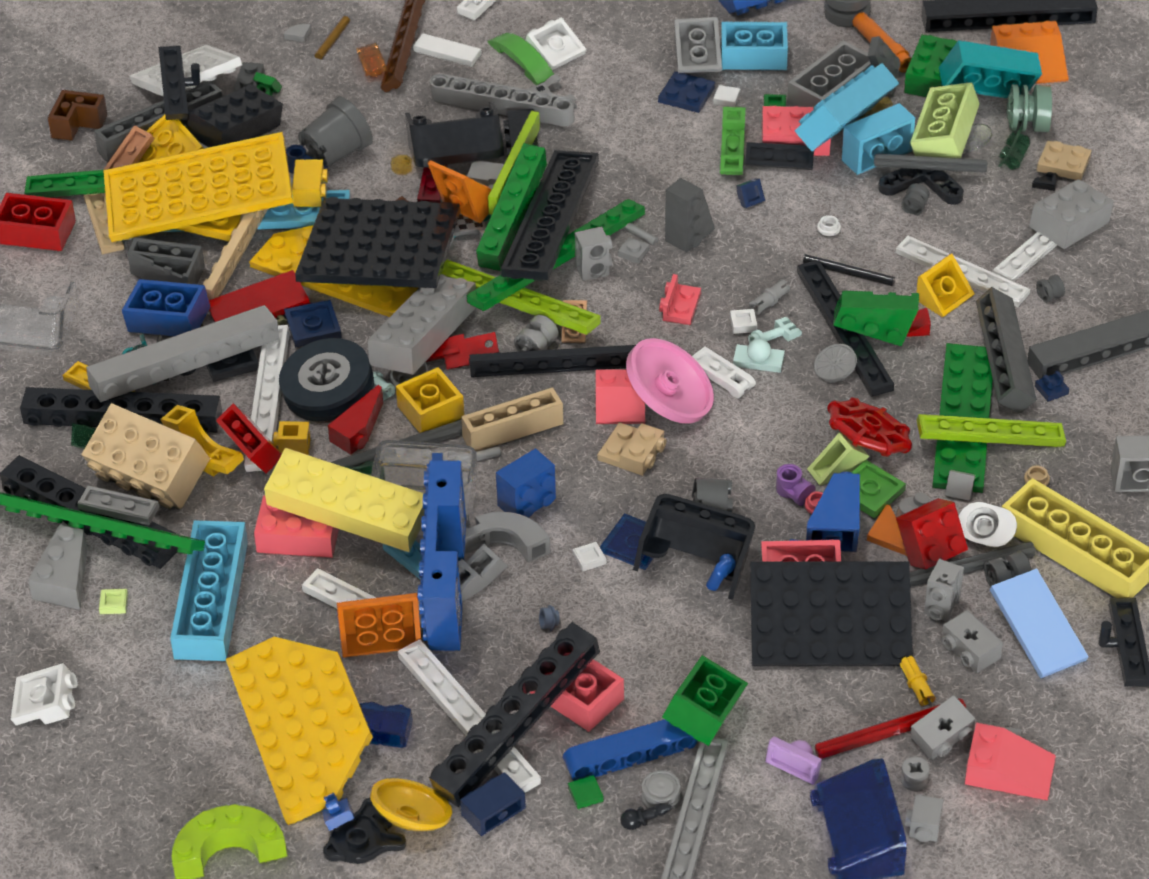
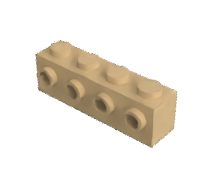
[461,388,563,452]

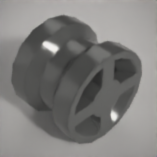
[1036,275,1065,303]

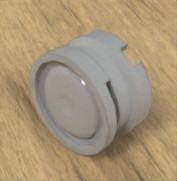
[641,770,680,810]

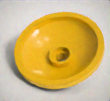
[370,778,452,831]

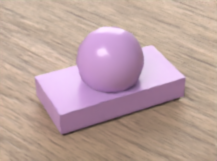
[765,736,822,785]

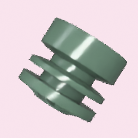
[1006,85,1052,132]

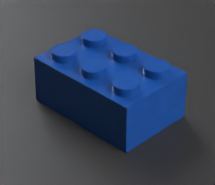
[122,279,211,336]

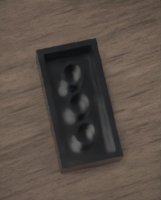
[187,84,283,148]

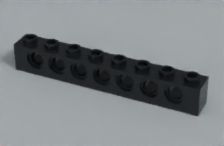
[20,387,222,433]
[0,455,178,569]
[429,622,600,808]

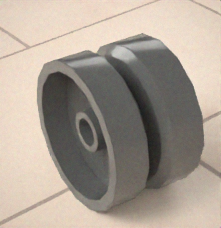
[824,0,871,27]

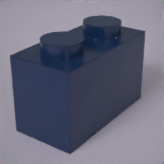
[460,772,526,837]

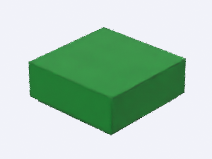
[764,94,786,107]
[568,775,604,809]

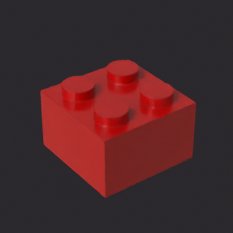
[896,498,968,570]

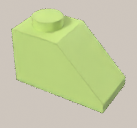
[807,433,869,486]

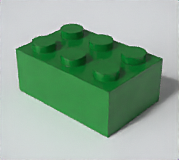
[904,34,957,97]
[662,655,748,746]

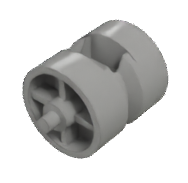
[514,315,559,352]

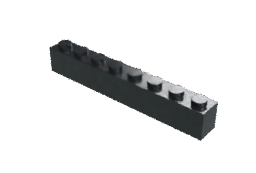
[921,0,1098,32]

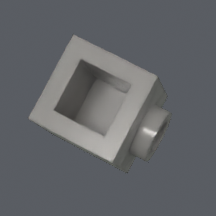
[905,795,944,842]

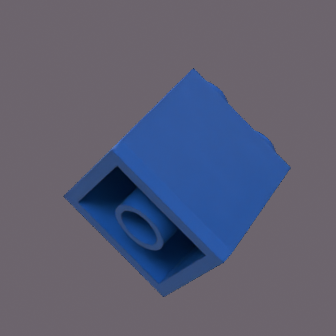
[806,471,860,552]

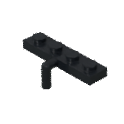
[158,45,200,120]
[1098,598,1149,687]

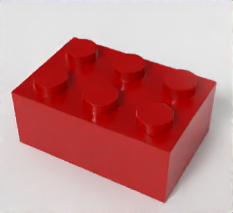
[0,193,76,251]

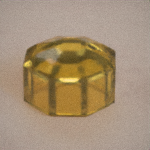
[391,154,413,175]

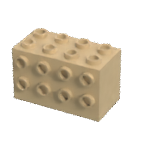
[81,403,210,509]

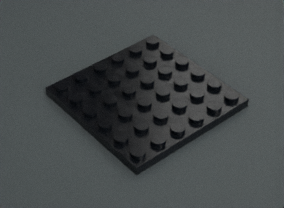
[295,197,460,288]

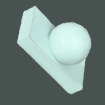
[733,338,785,373]

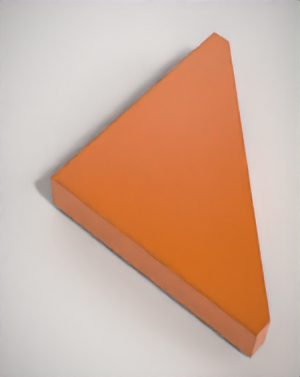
[867,504,907,556]

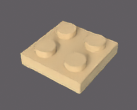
[1037,141,1092,180]

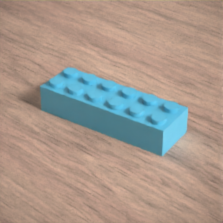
[795,63,899,151]
[170,520,248,661]

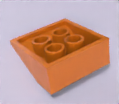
[990,21,1069,84]
[337,593,421,658]

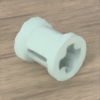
[373,371,395,401]

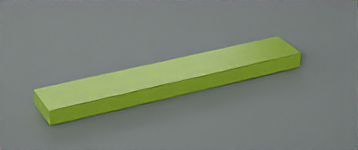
[488,111,540,215]
[916,414,1066,447]

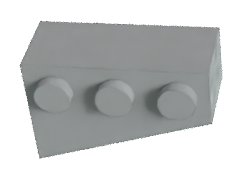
[28,524,87,610]

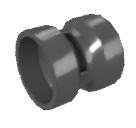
[901,183,930,215]

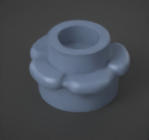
[539,605,560,631]

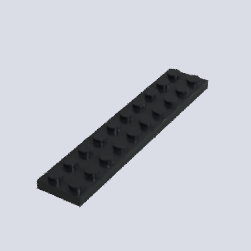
[501,150,599,281]

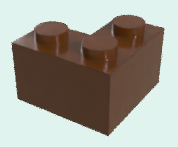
[48,90,108,141]

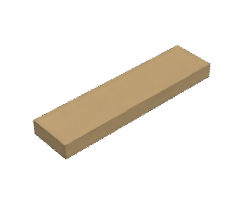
[83,193,125,254]

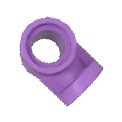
[776,464,816,506]

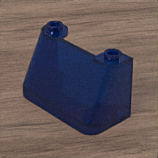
[810,758,907,879]

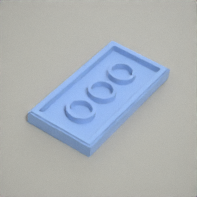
[990,568,1089,678]

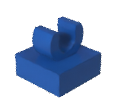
[322,793,355,831]

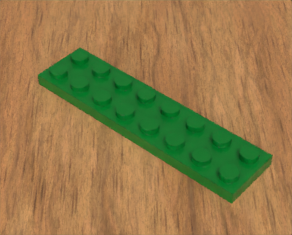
[932,343,993,493]

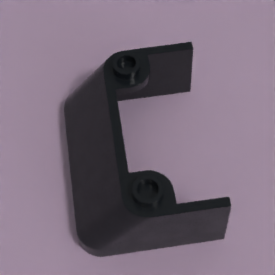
[405,102,504,167]
[633,494,755,600]

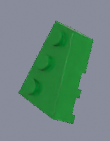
[833,290,919,347]

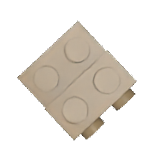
[597,422,666,476]

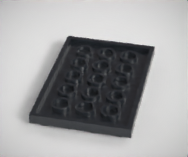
[750,561,913,666]

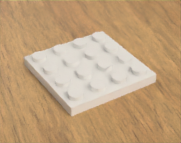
[129,45,242,96]

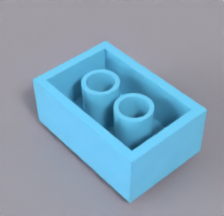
[721,22,788,70]
[842,103,915,175]

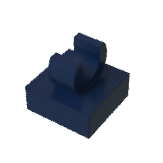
[736,178,765,208]
[1035,370,1069,402]

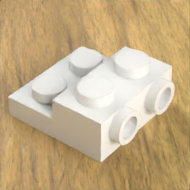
[526,17,587,70]
[11,663,78,725]

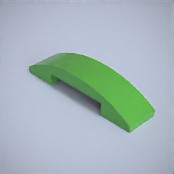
[488,33,554,85]
[720,107,746,175]

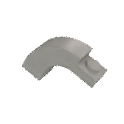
[465,512,550,562]

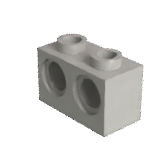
[575,227,612,281]

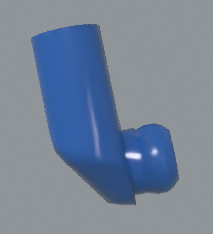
[706,554,736,591]

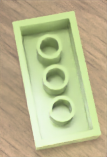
[910,82,980,158]

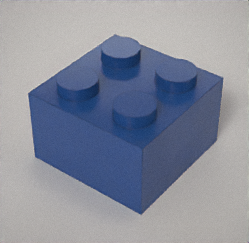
[496,448,556,518]

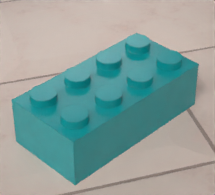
[939,40,1042,98]

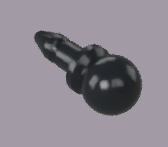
[620,804,672,830]

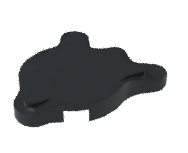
[323,798,406,864]

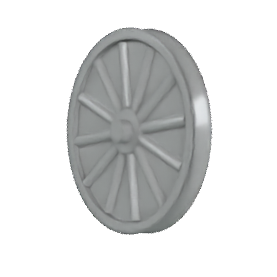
[814,344,857,382]

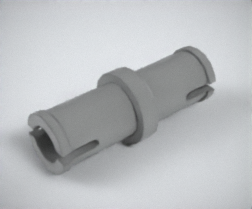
[748,279,790,315]

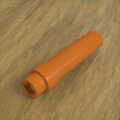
[852,12,912,73]

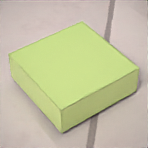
[99,589,128,614]

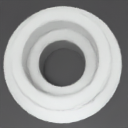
[817,215,841,236]

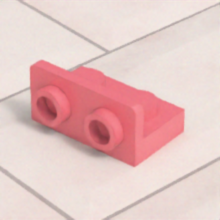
[659,274,701,325]

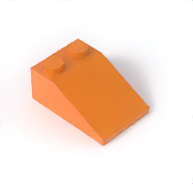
[428,160,491,224]

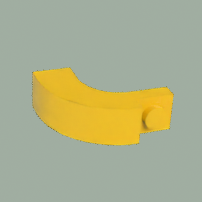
[161,405,244,477]

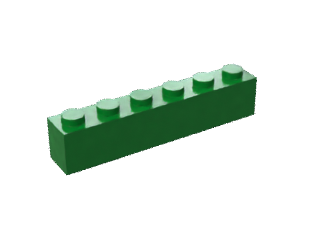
[476,143,547,271]

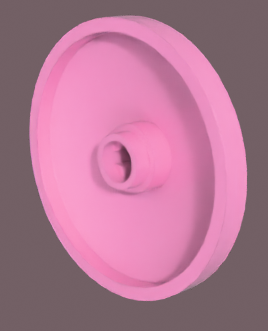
[626,338,714,424]

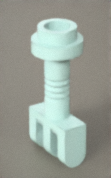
[748,317,802,344]

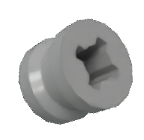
[901,757,930,791]

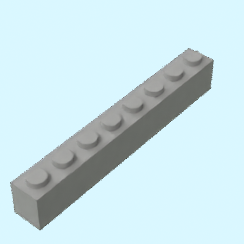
[86,305,279,402]

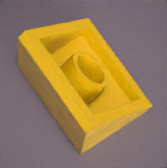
[916,254,975,317]

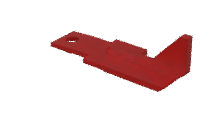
[426,332,500,370]

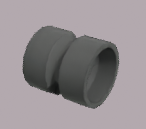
[984,551,1032,587]

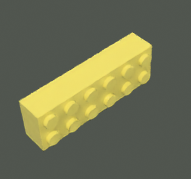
[264,448,424,552]
[1002,478,1149,598]

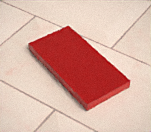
[208,270,310,322]

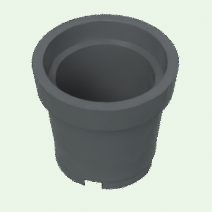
[298,96,373,167]

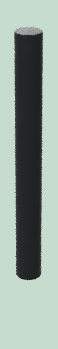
[803,254,895,286]

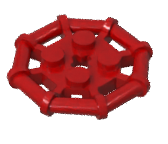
[827,397,913,457]

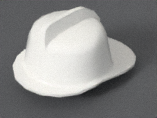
[959,502,1017,547]

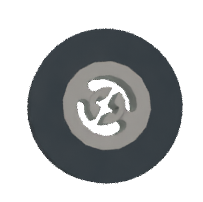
[279,338,374,421]

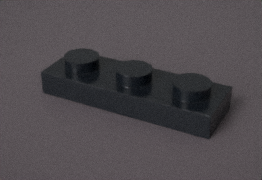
[745,142,814,170]

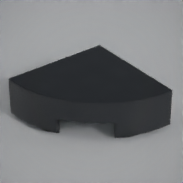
[1032,172,1058,191]

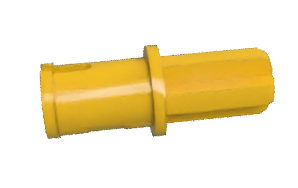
[900,656,936,706]

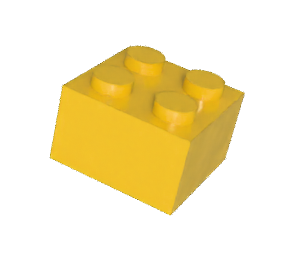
[396,367,464,433]

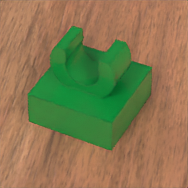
[253,72,282,96]

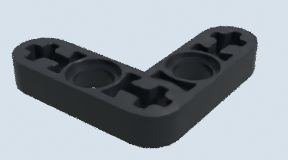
[878,168,964,205]

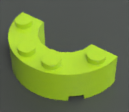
[172,804,287,879]

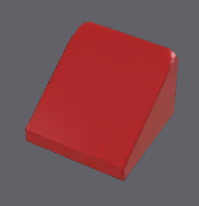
[906,308,931,337]

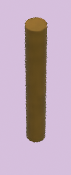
[314,16,350,60]

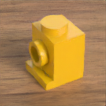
[273,421,311,455]

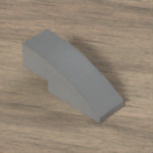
[458,544,508,602]

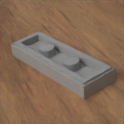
[77,486,159,525]

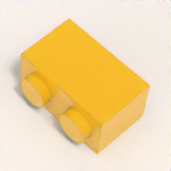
[292,160,328,207]

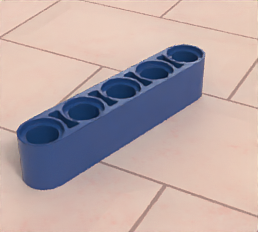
[563,719,698,781]

